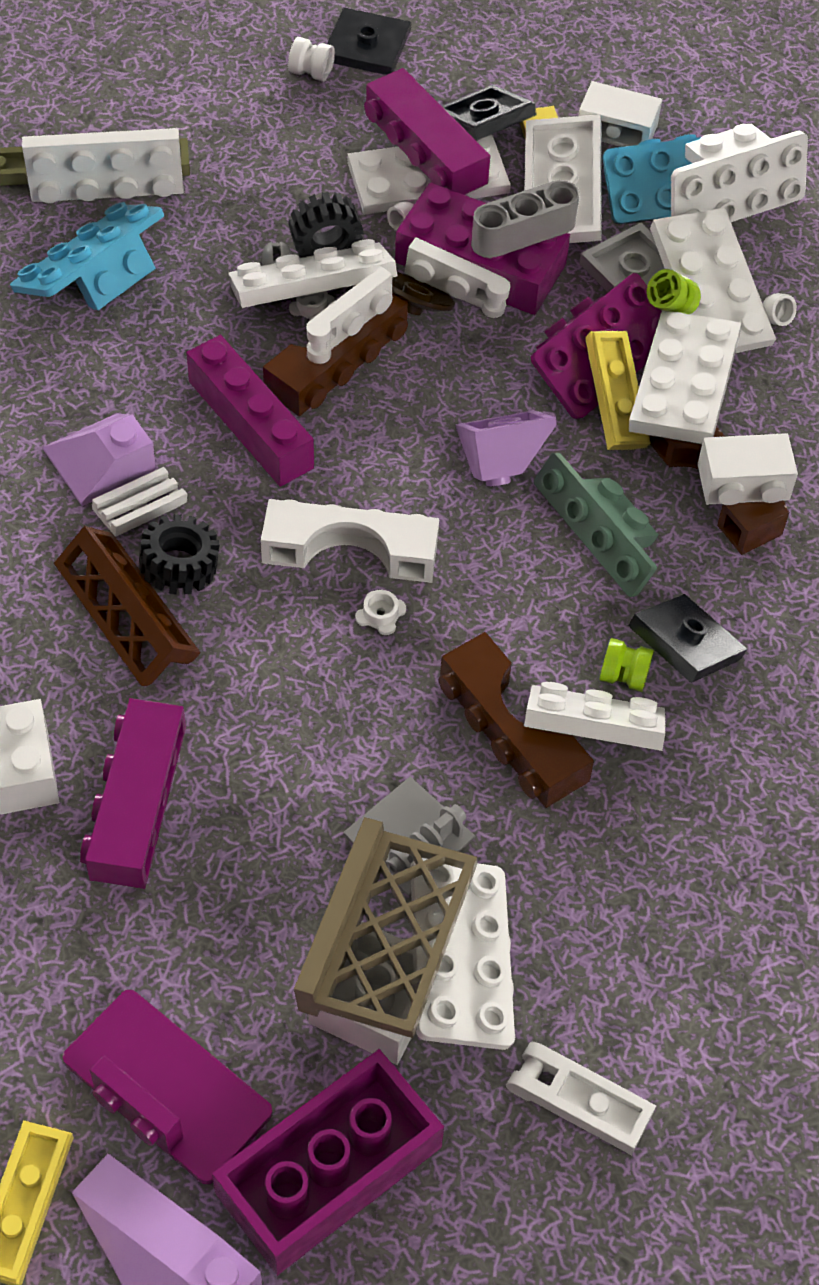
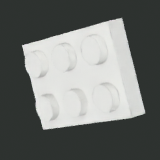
[524,682,665,751]

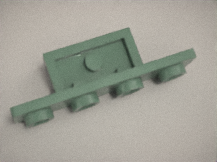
[534,453,659,597]

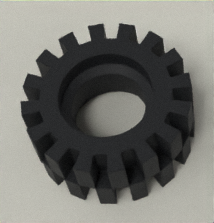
[288,192,364,258]
[139,514,220,595]

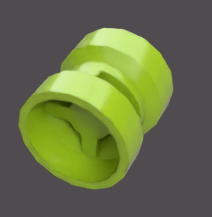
[647,269,701,315]
[599,638,654,692]

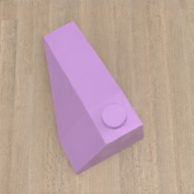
[72,1154,262,1285]

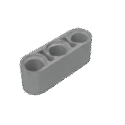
[471,180,580,258]

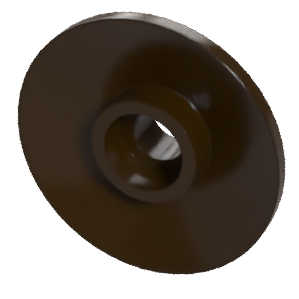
[392,272,455,316]

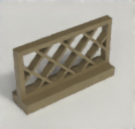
[294,817,478,1038]

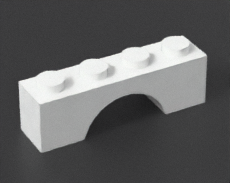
[261,499,439,583]

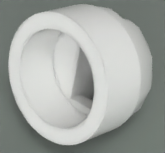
[387,201,414,231]
[762,293,797,326]

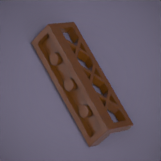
[54,526,201,686]

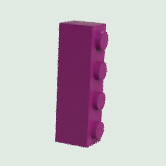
[364,68,491,195]
[186,334,314,487]
[80,698,186,889]

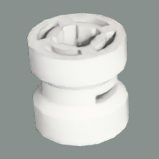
[288,37,335,82]

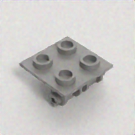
[343,776,475,896]

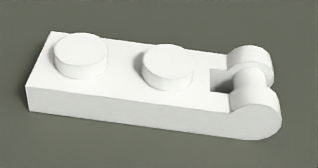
[404,237,511,318]
[306,266,393,364]
[506,1042,656,1155]

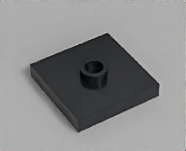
[327,7,411,75]
[442,85,537,141]
[628,594,747,683]

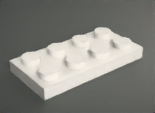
[524,114,602,243]
[22,128,184,203]
[348,135,511,215]
[650,208,776,353]
[228,239,398,308]
[629,310,741,444]

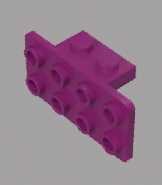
[531,273,664,419]
[63,989,273,1184]

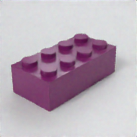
[395,182,570,315]
[212,1048,444,1276]

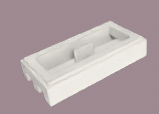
[92,467,187,537]

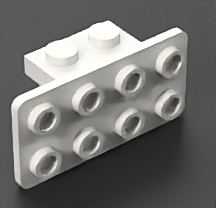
[671,124,808,222]
[410,857,515,1050]

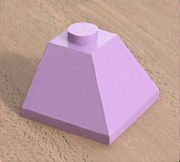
[456,410,557,486]
[43,414,156,506]

